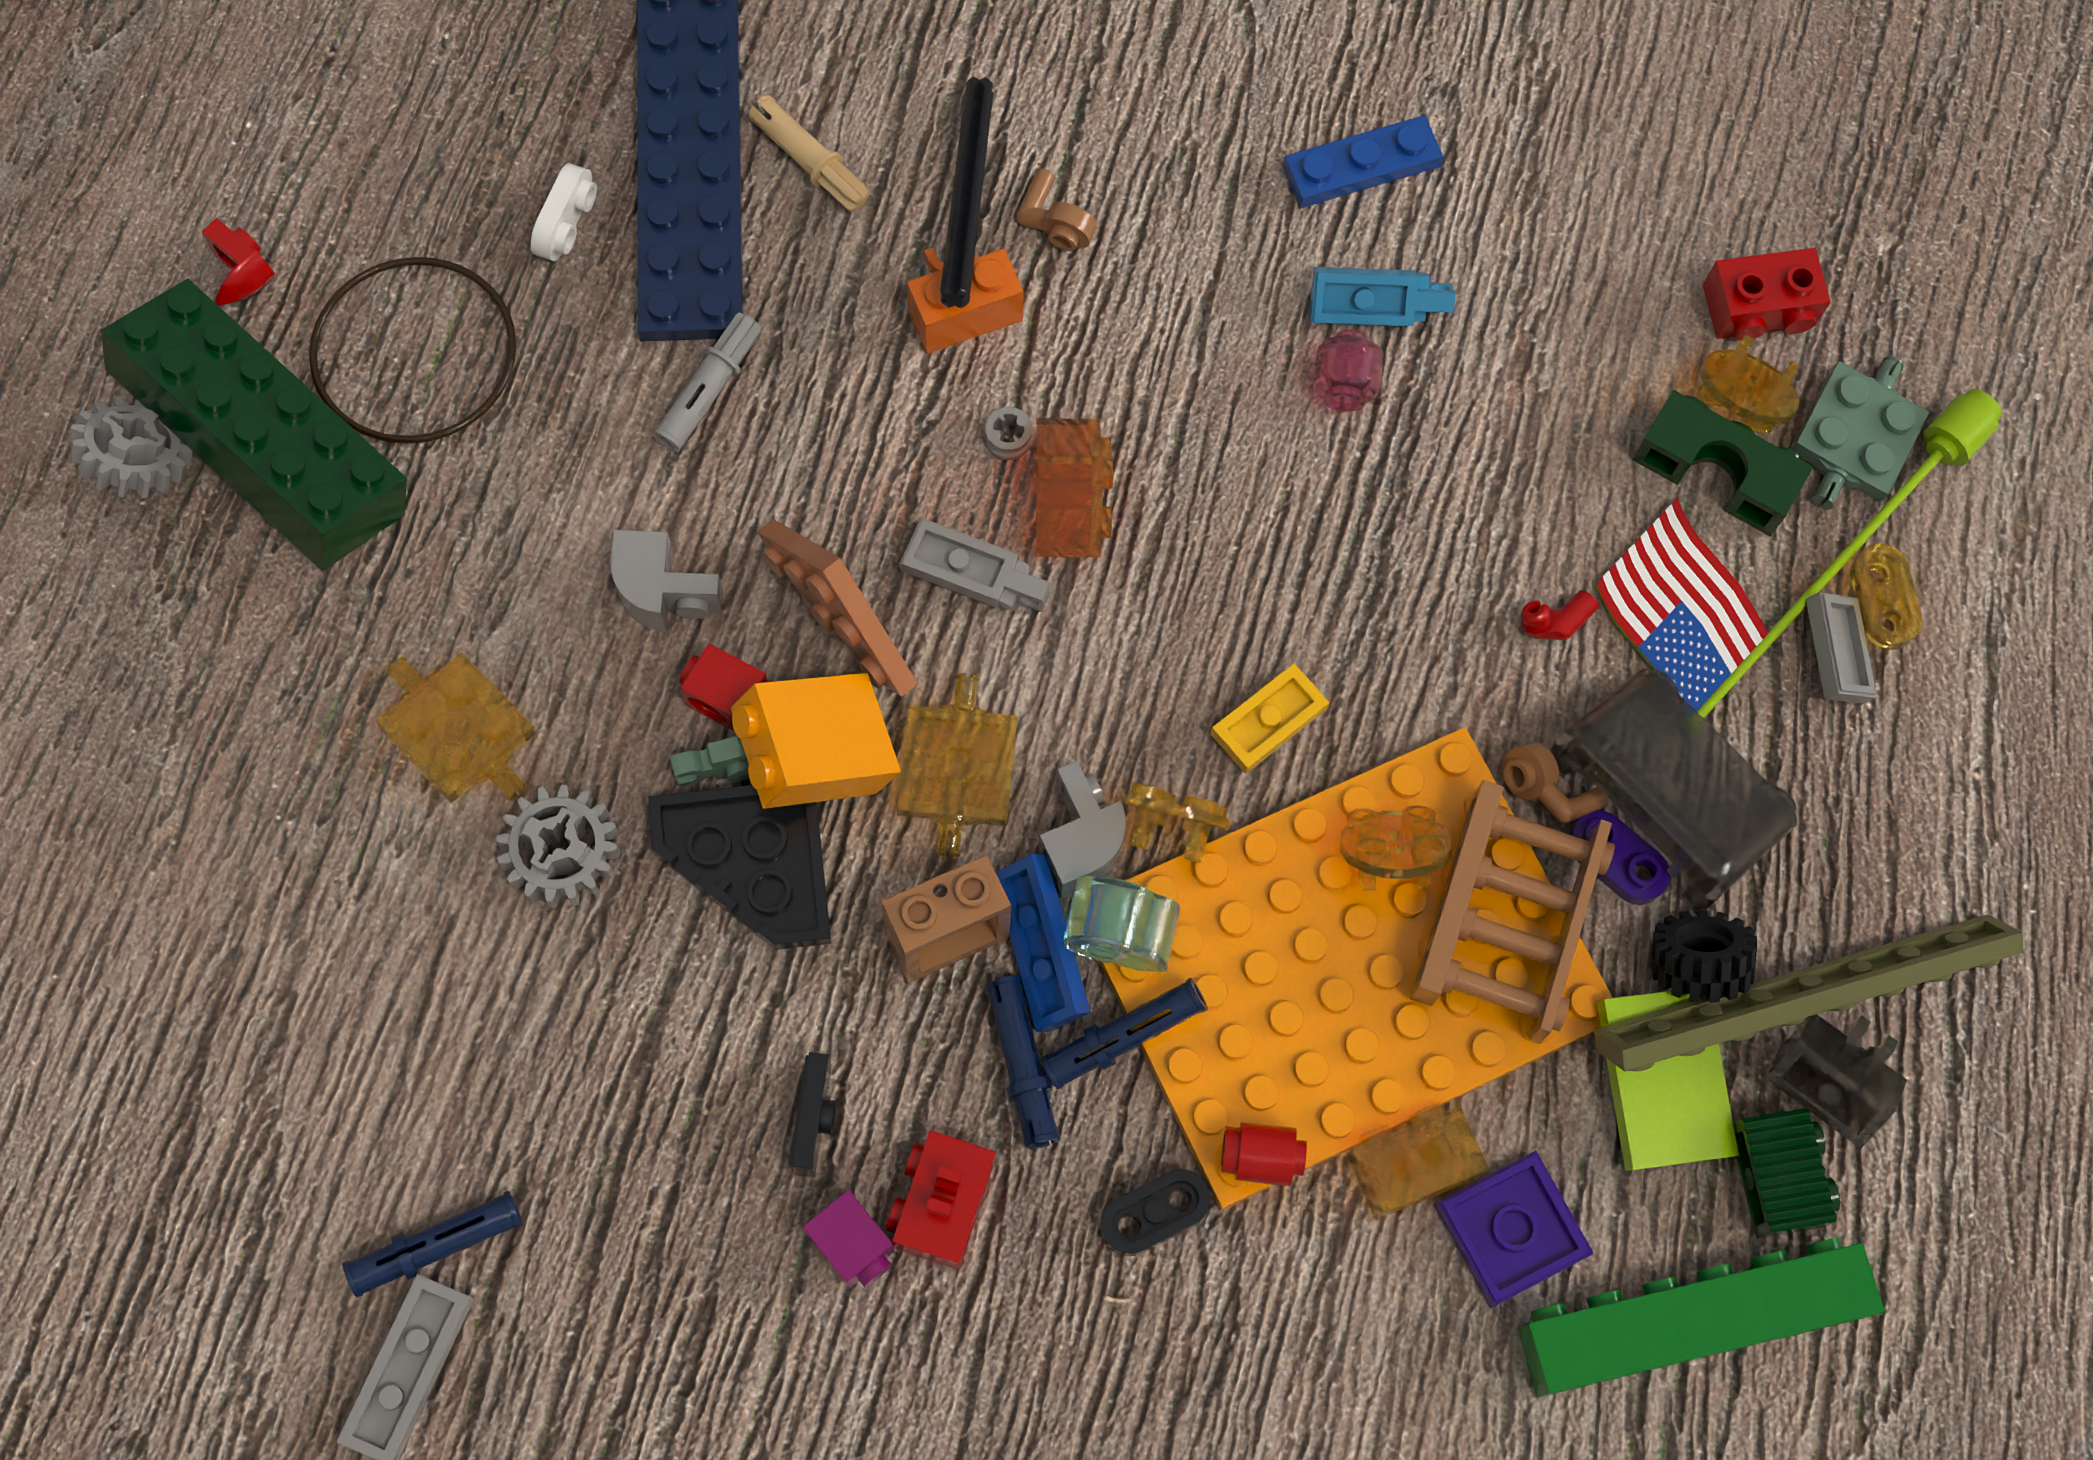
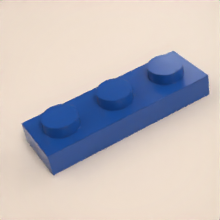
[1283,115,1443,209]
[996,854,1091,1032]

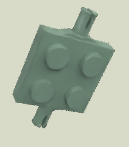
[1790,356,1930,509]

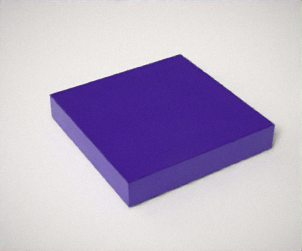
[1434,1151,1594,1308]

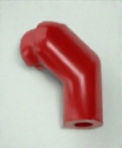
[1521,590,1599,640]

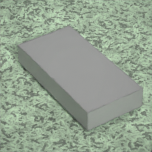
[1806,592,1877,704]

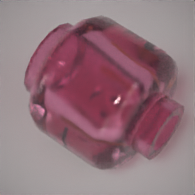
[1313,330,1384,412]

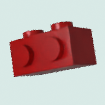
[1702,247,1831,341]

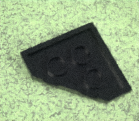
[648,785,832,950]

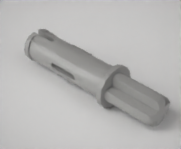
[653,313,762,453]

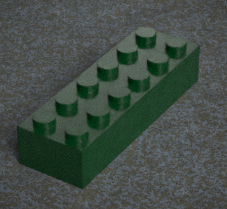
[101,278,407,572]

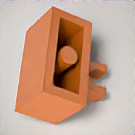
[907,247,1024,354]

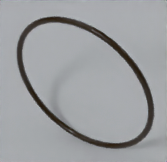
[309,257,516,444]

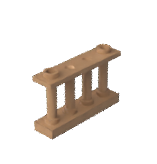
[1410,780,1615,1044]

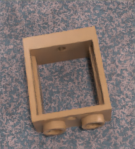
[881,855,1011,984]

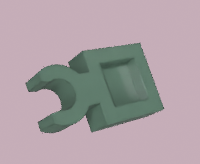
[670,736,749,787]

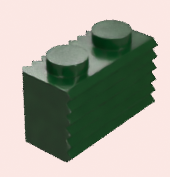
[1733,1108,1840,1239]

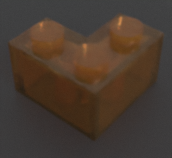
[1035,418,1113,557]

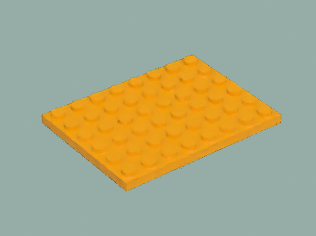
[1073,727,1613,1211]

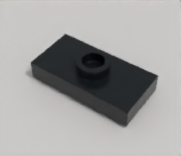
[789,1052,836,1178]

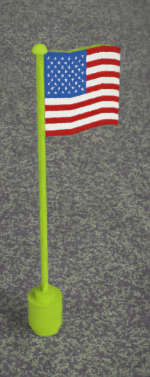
[1595,389,2002,737]

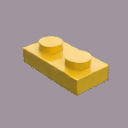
[1210,663,1330,774]

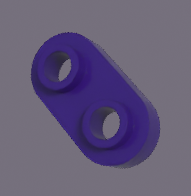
[1569,810,1670,905]

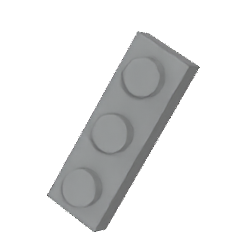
[336,1274,474,1460]

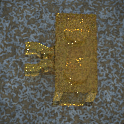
[1348,1103,1489,1220]

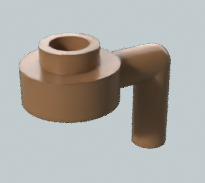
[1016,168,1097,251]
[1502,742,1609,823]

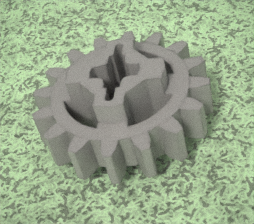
[69,396,192,499]
[496,785,621,908]

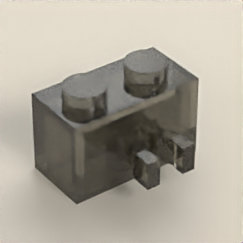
[1765,1014,1907,1148]

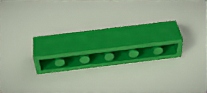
[1517,1237,1885,1398]

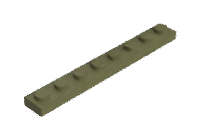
[1594,914,2023,1072]

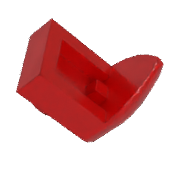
[202,218,275,306]

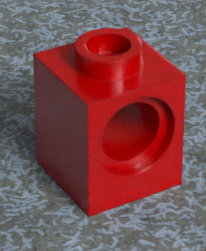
[679,643,768,732]

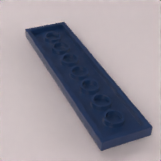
[637,0,744,342]

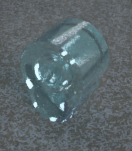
[1062,876,1181,972]

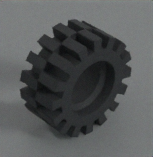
[1651,910,1757,1003]

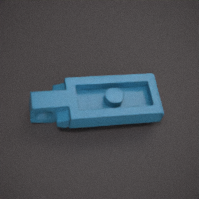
[1309,267,1456,326]

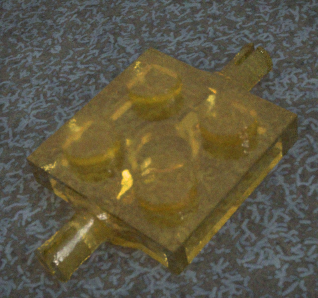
[376,652,536,803]
[897,673,1018,858]

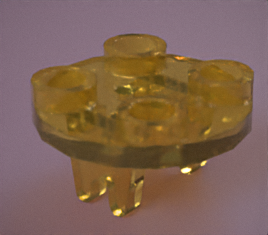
[1698,334,1800,434]
[1122,782,1231,863]
[1340,805,1452,891]

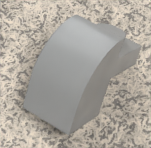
[611,530,723,632]
[1038,760,1126,898]

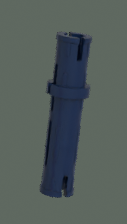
[985,975,1061,1150]
[1041,978,1208,1089]
[342,1191,523,1298]

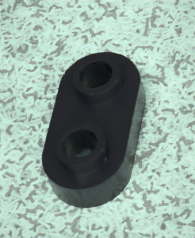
[1100,1169,1210,1256]

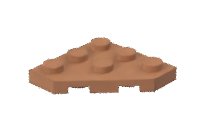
[757,519,918,697]

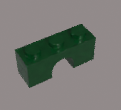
[1632,390,1813,536]

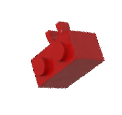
[886,1130,996,1270]

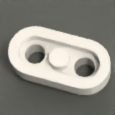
[531,163,597,261]

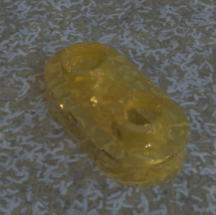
[1850,544,1923,650]

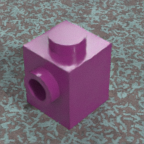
[803,1190,894,1289]

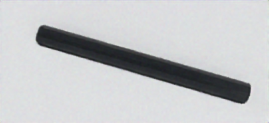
[940,77,993,308]

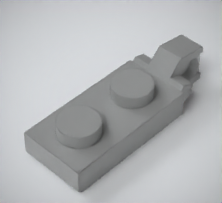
[899,518,1050,612]

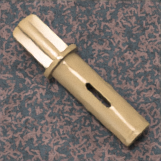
[748,95,870,212]

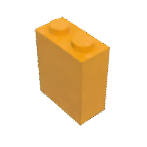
[731,673,901,809]

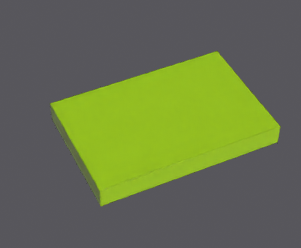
[1596,991,1739,1171]

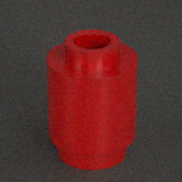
[1221,1122,1307,1186]

